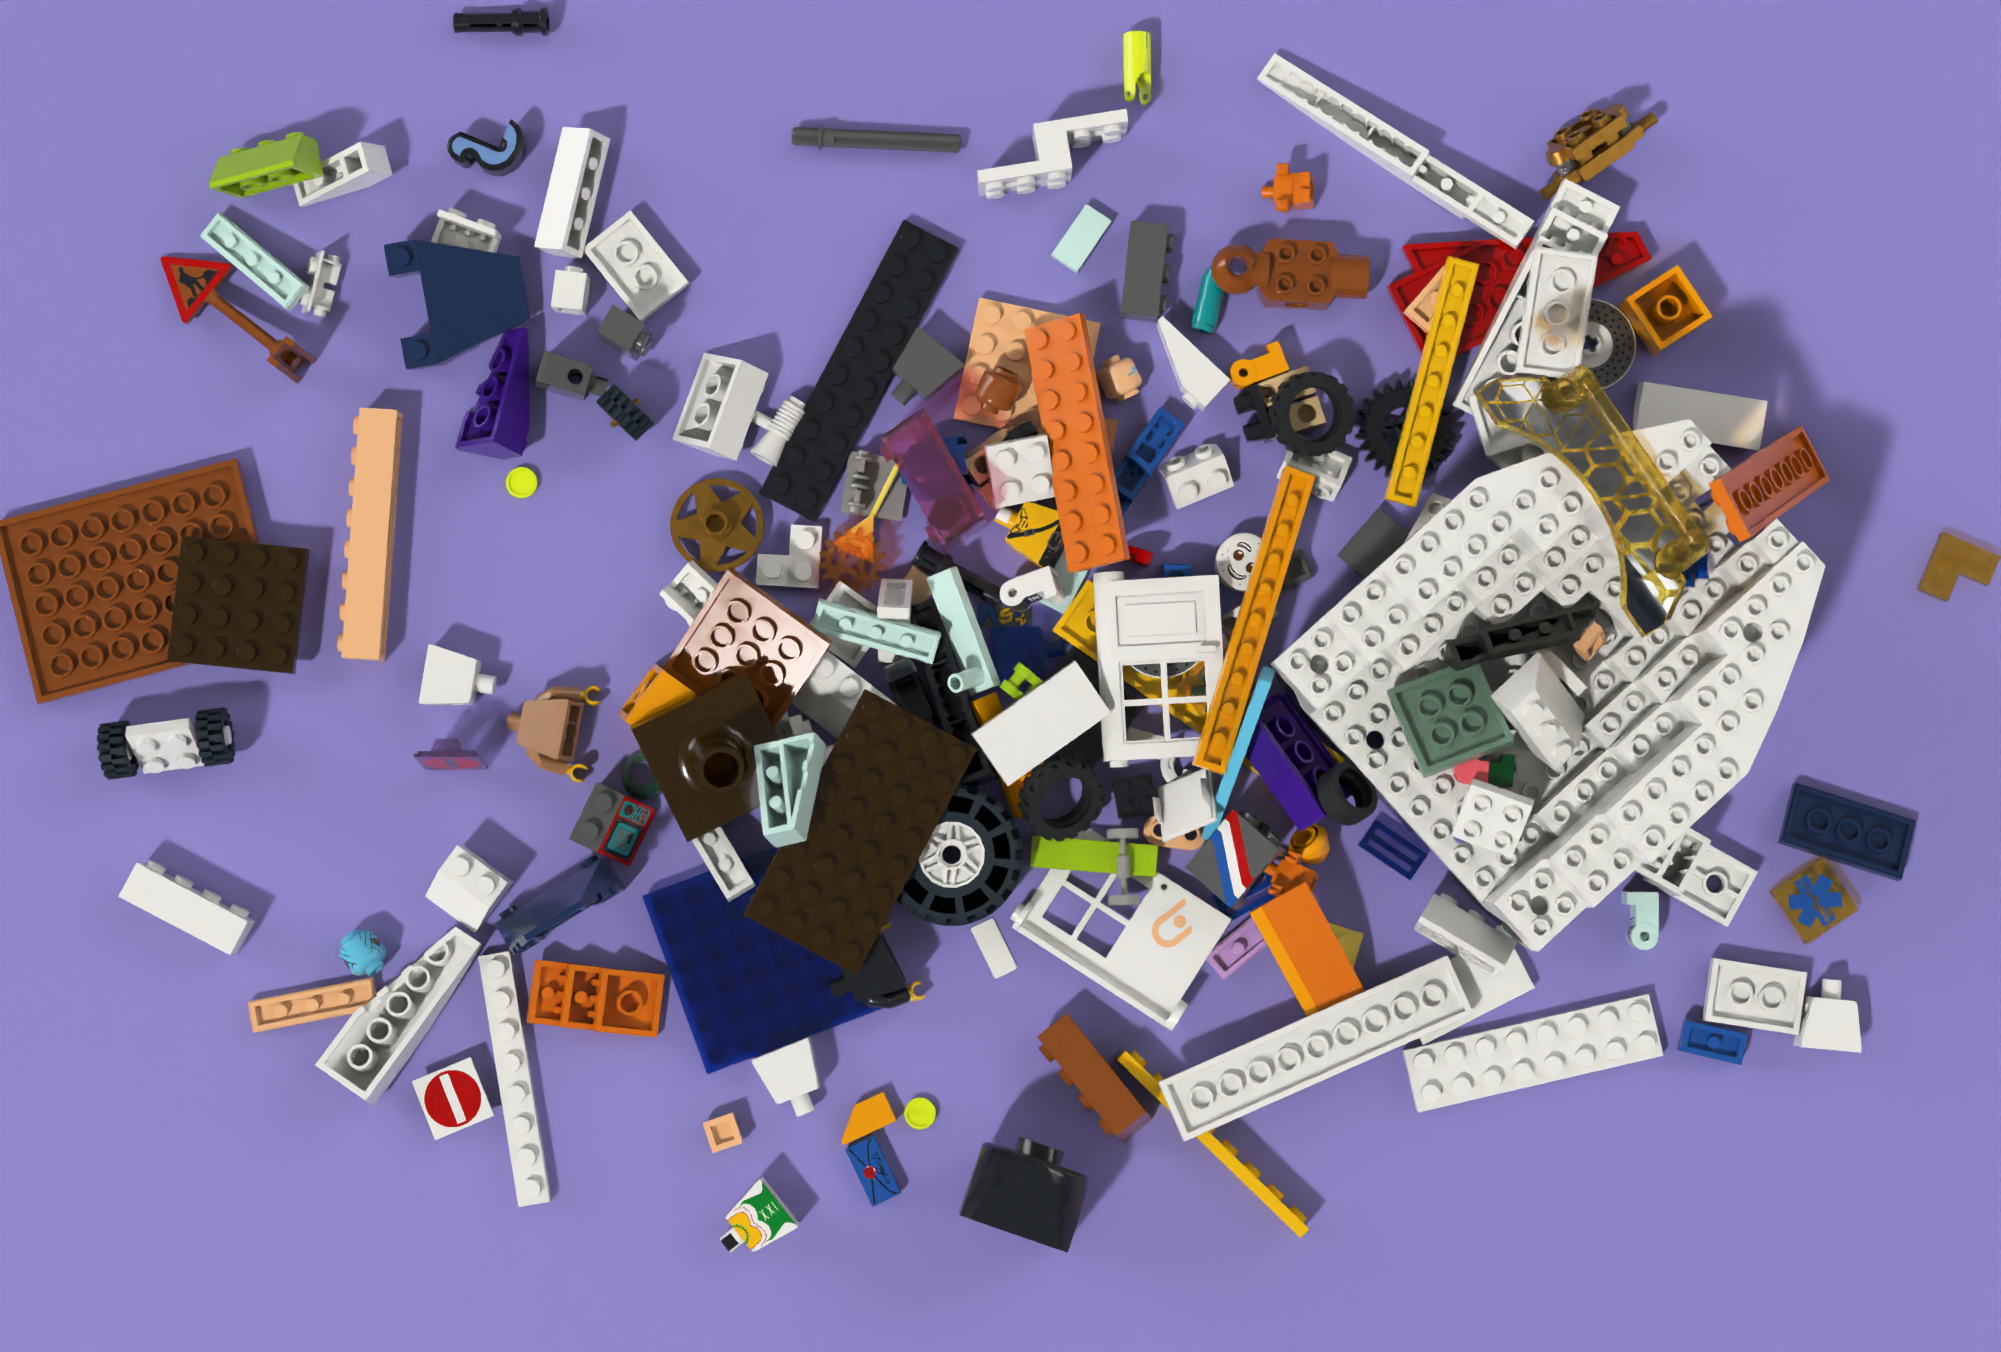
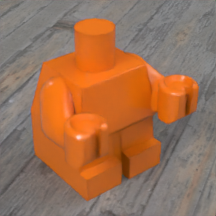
[1262,163,1314,213]
[1263,849,1320,897]

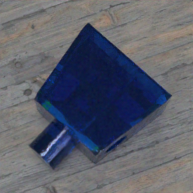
[990,626,1065,685]

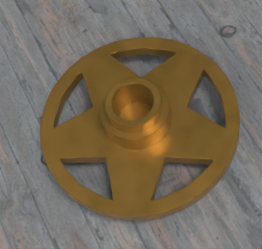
[670,478,764,572]

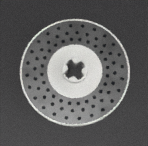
[1556,299,1636,392]

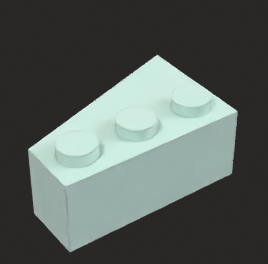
[754,732,826,847]

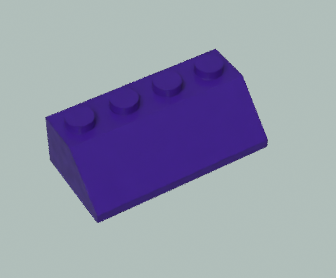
[1235,689,1352,832]

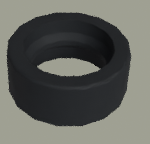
[1317,762,1378,826]

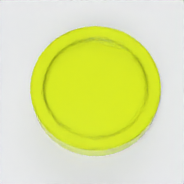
[506,467,538,499]
[904,1097,936,1129]

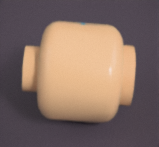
[1096,354,1142,403]

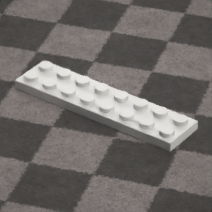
[1402,993,1664,1112]

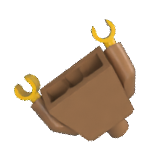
[507,686,601,783]

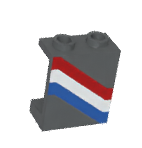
[1185,809,1287,910]

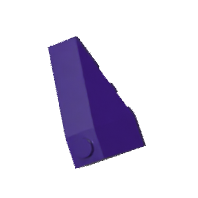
[455,327,530,459]

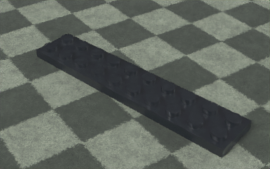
[759,220,959,523]

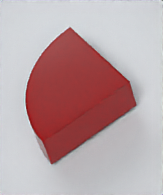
[1128,545,1154,567]

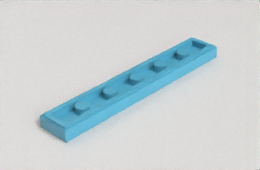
[1202,666,1275,840]

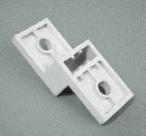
[977,109,1128,199]
[1635,828,1758,927]

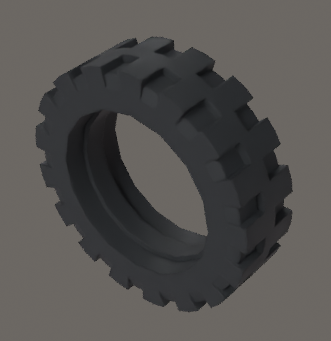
[1268,372,1355,456]
[1018,755,1104,841]

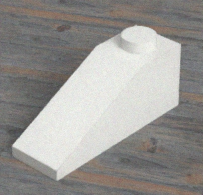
[293,142,393,207]
[1156,316,1230,411]

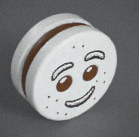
[1214,533,1261,593]

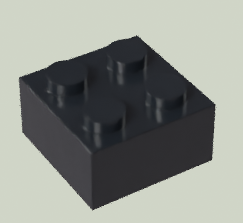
[1112,774,1155,819]

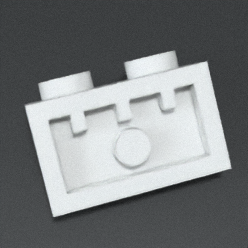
[1276,434,1352,502]

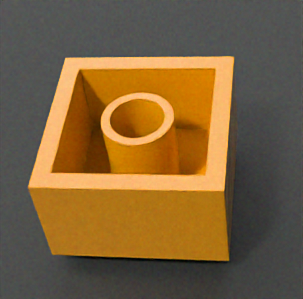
[1618,265,1713,356]

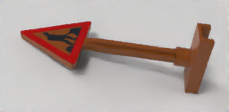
[160,256,317,384]

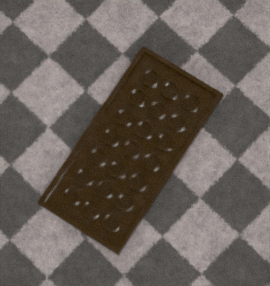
[743,689,977,976]

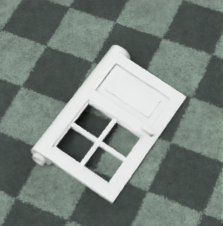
[1093,571,1224,768]
[1010,828,1232,1031]

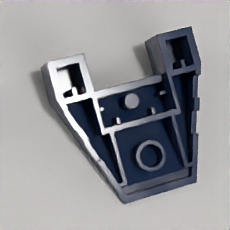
[384,240,530,370]
[494,855,626,956]

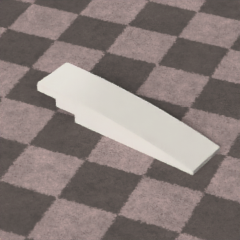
[1452,179,1620,415]

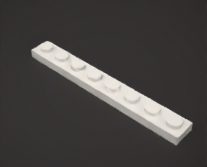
[478,951,552,1207]

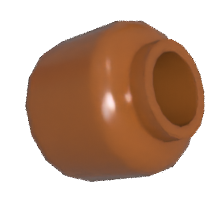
[975,365,1021,415]

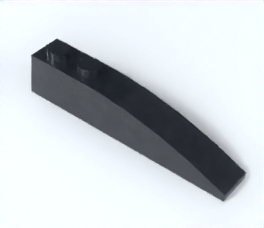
[911,598,999,787]

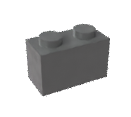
[597,305,653,361]

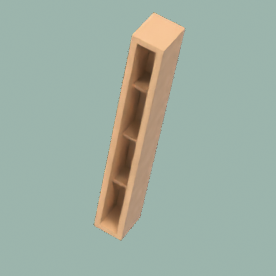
[337,408,403,662]

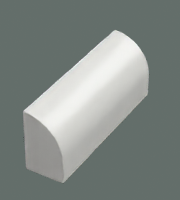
[1633,382,1768,450]

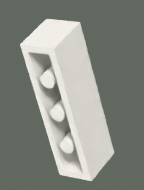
[534,127,610,258]
[118,860,255,955]

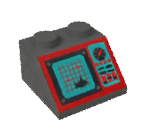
[569,782,657,866]

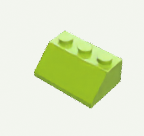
[209,132,324,199]

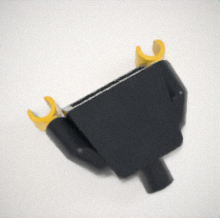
[828,921,925,1009]

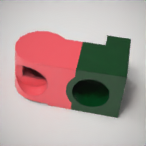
[1452,754,1515,788]

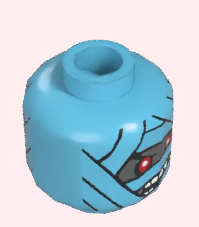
[339,929,387,977]

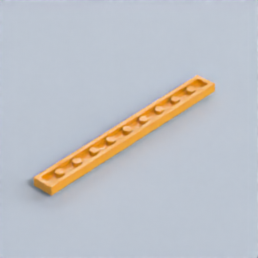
[1192,466,1315,775]

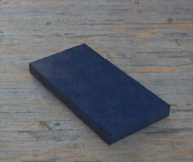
[1778,783,1916,881]

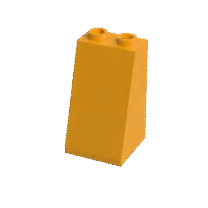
[618,663,736,777]

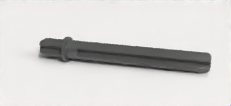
[792,125,961,153]

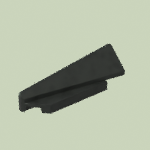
[1443,602,1598,671]

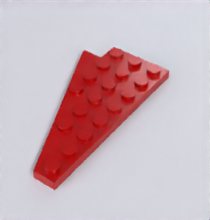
[1387,231,1652,357]

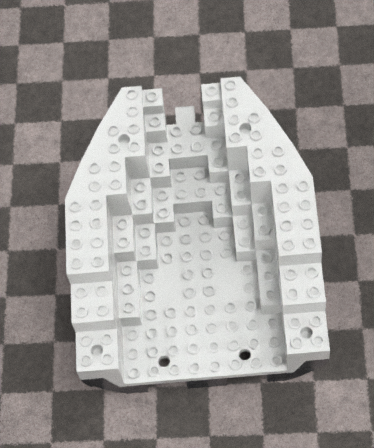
[1270,419,1826,952]

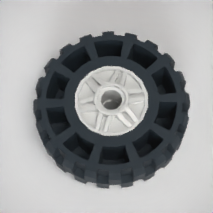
[897,784,1023,926]

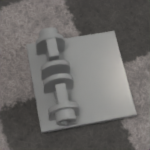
[840,450,907,522]

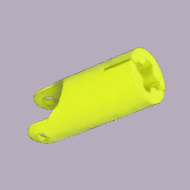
[1123,31,1151,105]

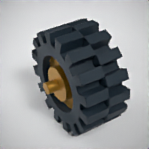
[596,384,654,441]

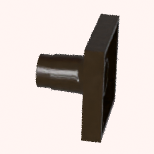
[630,670,779,842]

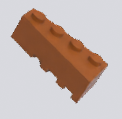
[1038,1013,1152,1143]

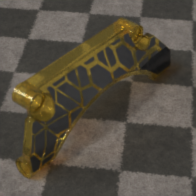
[1474,365,1709,638]

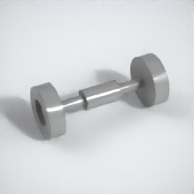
[1107,828,1140,906]

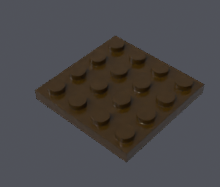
[167,536,310,674]

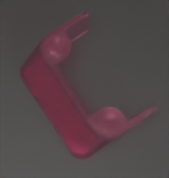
[878,408,986,552]

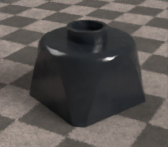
[959,1137,1089,1252]

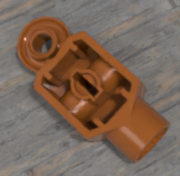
[1211,238,1370,310]

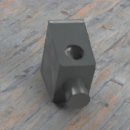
[891,326,964,406]
[535,350,609,400]

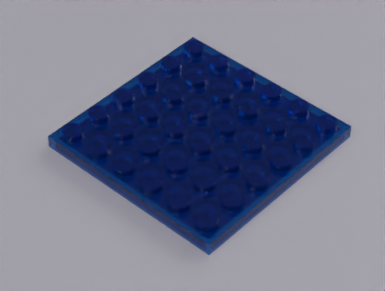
[642,847,883,1074]

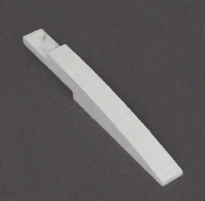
[1257,53,1534,249]

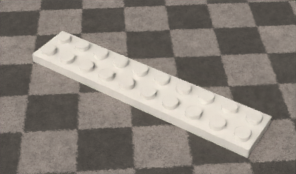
[1158,955,1474,1141]

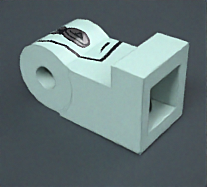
[1621,891,1659,950]

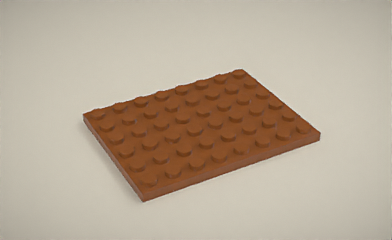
[0,458,260,704]

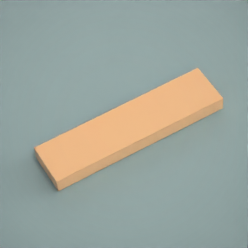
[248,977,377,1033]

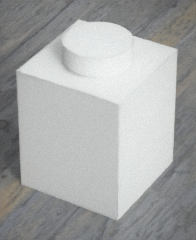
[551,266,591,316]

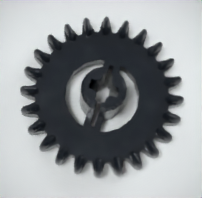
[1354,379,1457,478]

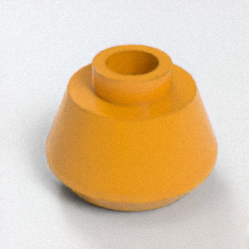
[1289,824,1330,865]

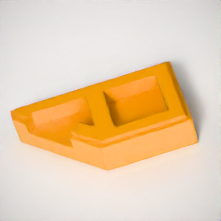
[841,1091,897,1145]

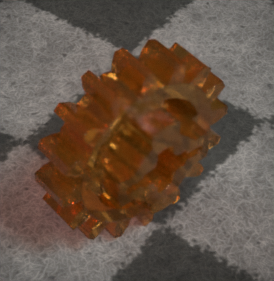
[819,526,887,594]

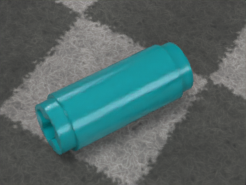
[1191,268,1224,334]

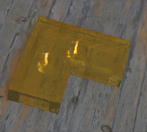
[1916,532,2000,602]

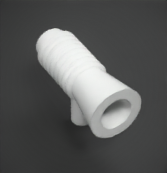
[750,396,806,467]

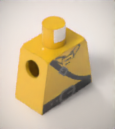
[994,502,1063,569]

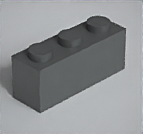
[1120,220,1173,322]

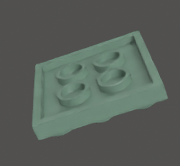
[1387,664,1514,778]

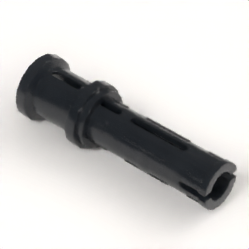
[453,7,550,36]
[911,540,1001,607]

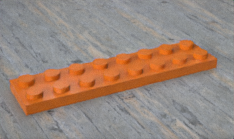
[1024,313,1130,573]
[1709,425,1830,542]

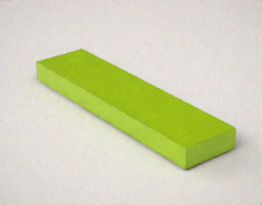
[1030,835,1158,877]

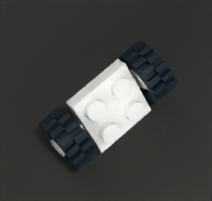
[97,707,235,780]

